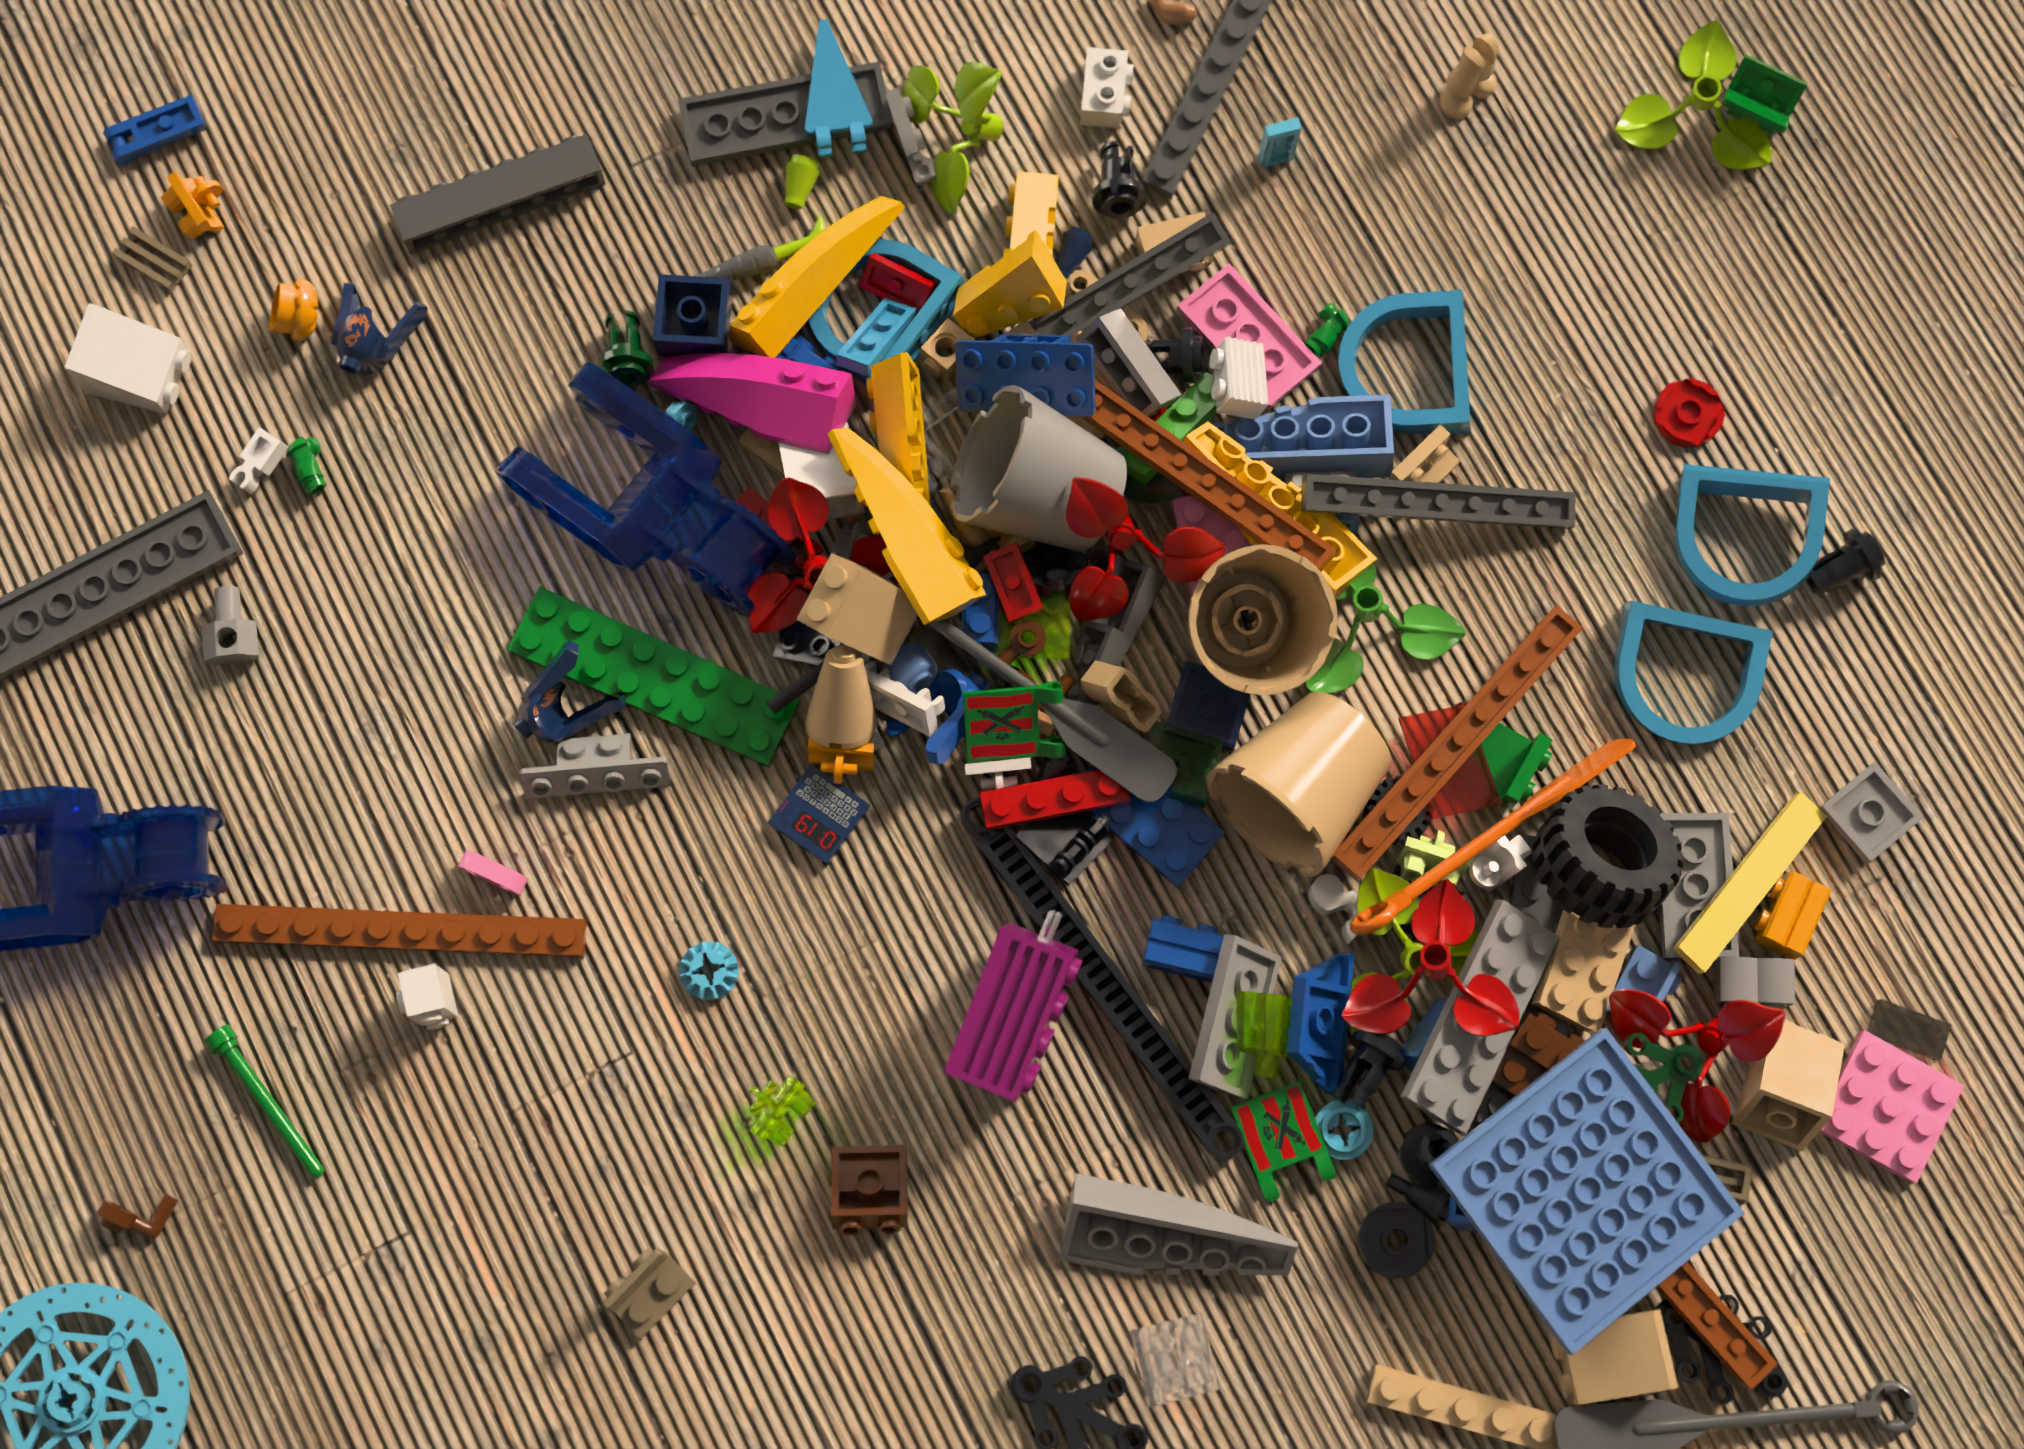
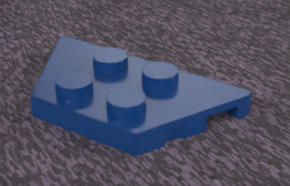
[1287,953,1355,1095]

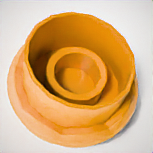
[269,278,318,342]

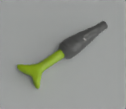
[694,216,824,281]

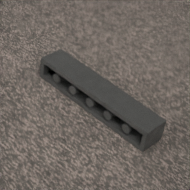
[390,134,606,255]

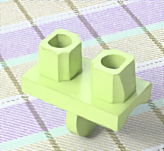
[1396,830,1470,887]

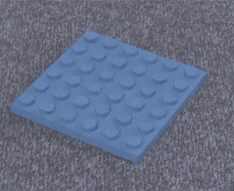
[1429,1028,1745,1355]

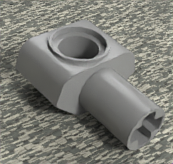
[202,586,259,665]

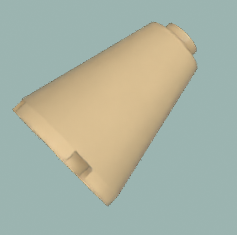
[805,645,878,749]

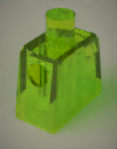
[1237,991,1292,1078]

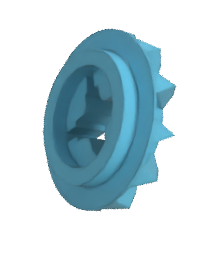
[679,941,739,1000]
[1315,1100,1373,1160]

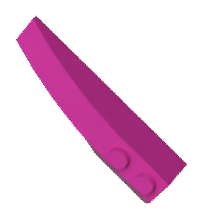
[648,353,856,454]

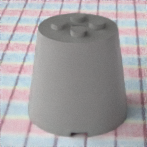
[950,385,1127,552]

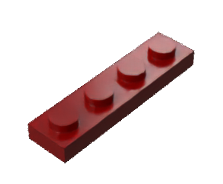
[979,770,1130,831]

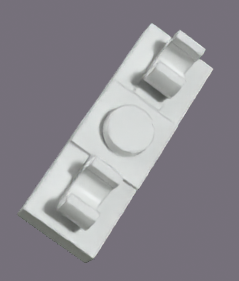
[865,661,945,737]

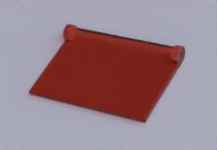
[1398,701,1502,819]

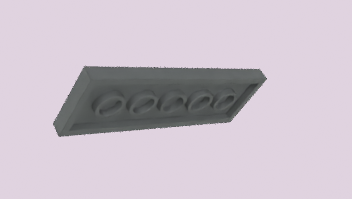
[678,61,894,167]

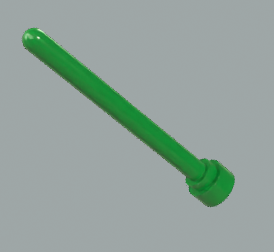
[204,1024,324,1178]

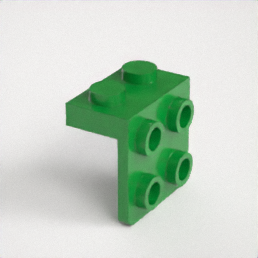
[1722,54,1807,135]
[1452,723,1553,810]

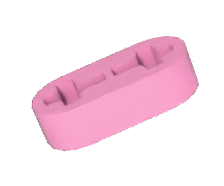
[457,849,528,896]

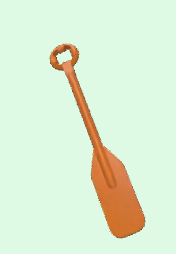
[1350,739,1636,935]

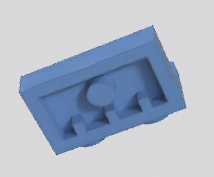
[1607,945,1682,1015]

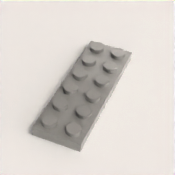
[1400,900,1559,1134]

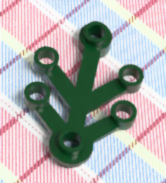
[1623,1033,1703,1123]

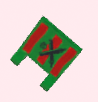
[963,681,1066,762]
[1231,1081,1336,1202]

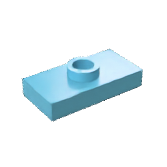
[1257,118,1302,168]

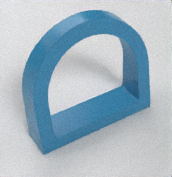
[809,239,965,385]
[1339,289,1471,434]
[1675,464,1830,606]
[1614,601,1773,744]

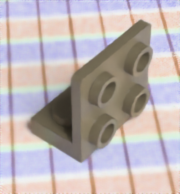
[602,1248,696,1339]

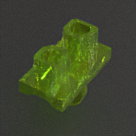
[748,1075,815,1146]

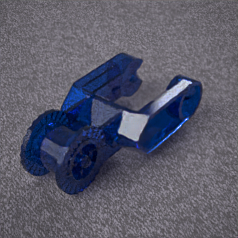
[495,362,797,617]
[0,785,227,952]

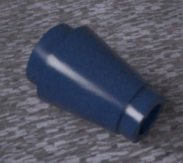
[1054,226,1094,278]

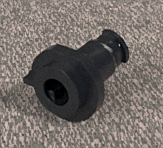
[1092,141,1147,219]
[1146,327,1205,384]
[1805,528,1885,598]
[1332,1030,1406,1112]
[1399,1123,1457,1184]

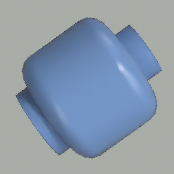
[884,641,937,694]

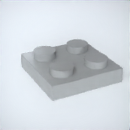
[1819,762,1924,864]

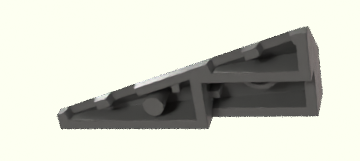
[1070,549,1167,706]

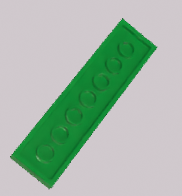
[507,586,800,768]

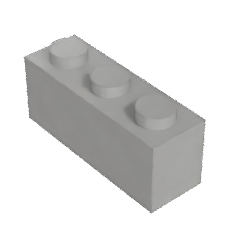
[1076,308,1182,418]

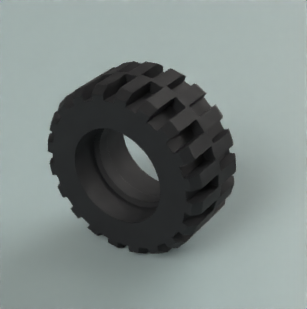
[1532,785,1683,929]

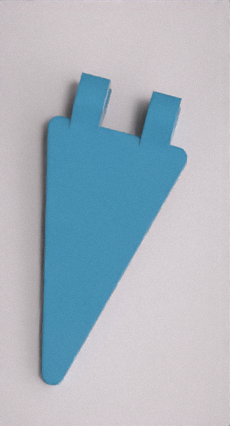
[805,19,873,158]

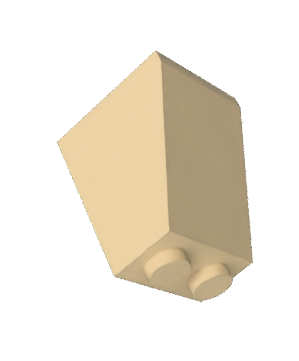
[797,553,918,665]
[1731,1020,1845,1152]
[1551,1310,1678,1405]

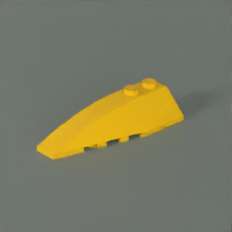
[729,196,905,358]
[866,352,931,506]
[1183,422,1377,599]
[827,428,987,625]

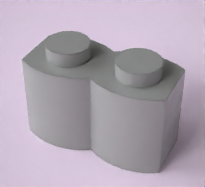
[1714,957,1795,1010]

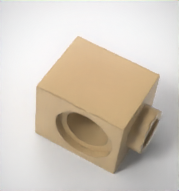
[921,318,975,382]

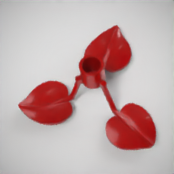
[747,477,899,633]
[1066,477,1226,621]
[1342,879,1520,1037]
[1609,989,1785,1143]

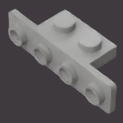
[520,733,670,799]

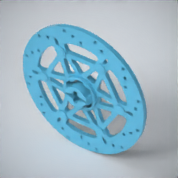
[0,1283,190,1449]

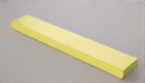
[1673,792,1827,974]

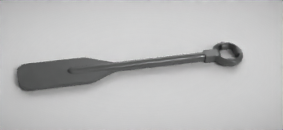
[883,572,1177,802]
[1554,1380,1919,1449]

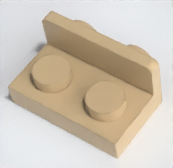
[1389,425,1459,483]

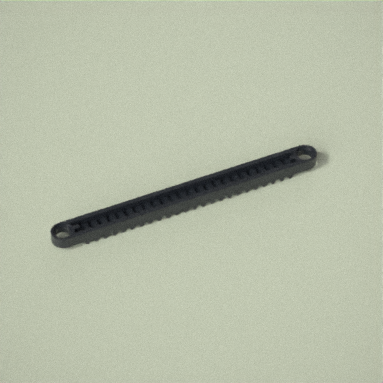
[961,797,1244,1161]

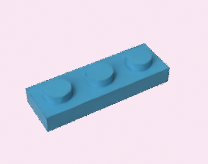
[836,298,916,377]

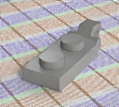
[885,87,936,186]

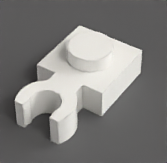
[229,427,289,494]

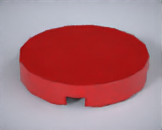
[1653,378,1725,448]

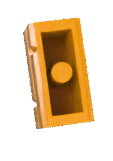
[1753,871,1831,960]

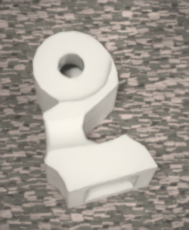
[1308,874,1358,945]

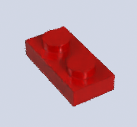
[859,253,936,315]
[983,542,1044,624]

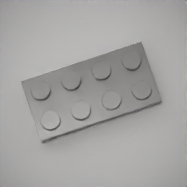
[1659,813,1739,960]
[1189,934,1282,1100]

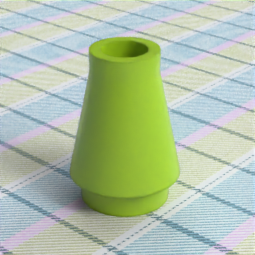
[784,155,820,209]

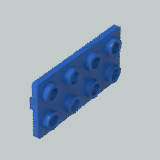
[955,334,1096,416]

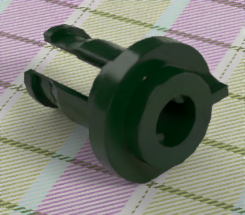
[596,310,654,389]

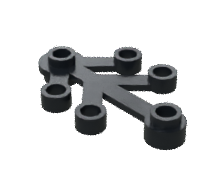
[1655,1294,1787,1405]
[1010,1356,1148,1449]

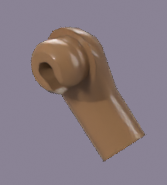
[1149,0,1197,25]

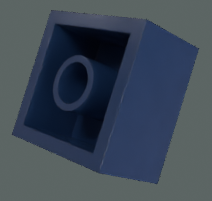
[653,274,733,357]

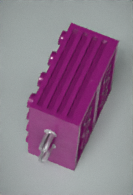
[943,910,1082,1102]

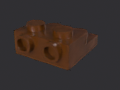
[1491,1012,1585,1097]
[831,1145,908,1236]

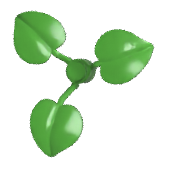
[1306,563,1466,694]

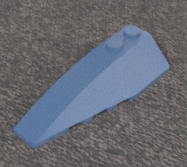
[1211,395,1394,479]

